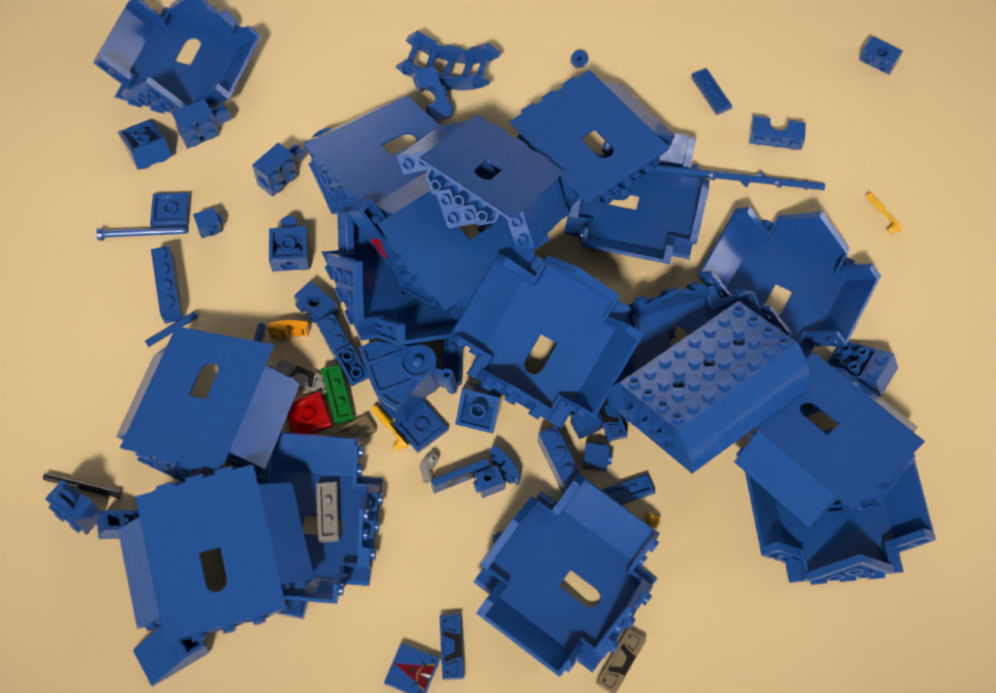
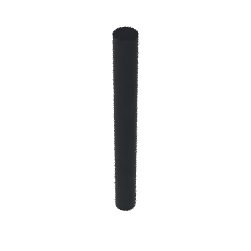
[43,473,122,499]

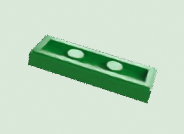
[320,364,354,424]

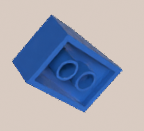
[118,119,172,170]

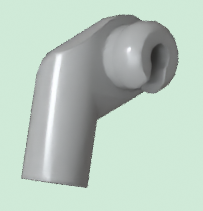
[420,453,438,483]

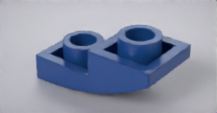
[490,444,520,486]

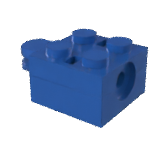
[172,99,231,149]
[252,142,306,197]
[269,216,309,272]
[45,480,101,535]

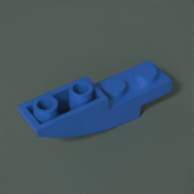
[316,314,369,387]

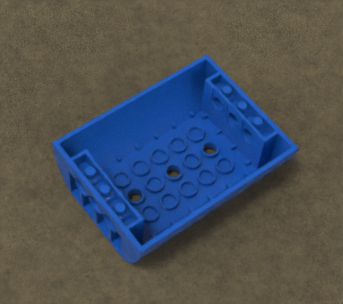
[608,301,810,474]

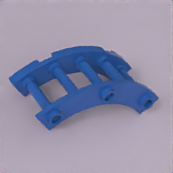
[395,30,500,91]

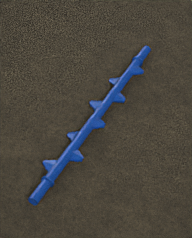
[655,164,825,190]

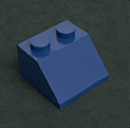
[455,381,503,434]

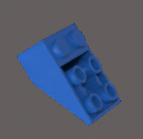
[827,342,898,397]
[133,627,210,687]

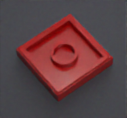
[287,391,333,435]

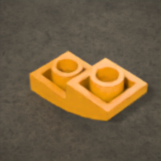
[267,320,310,340]

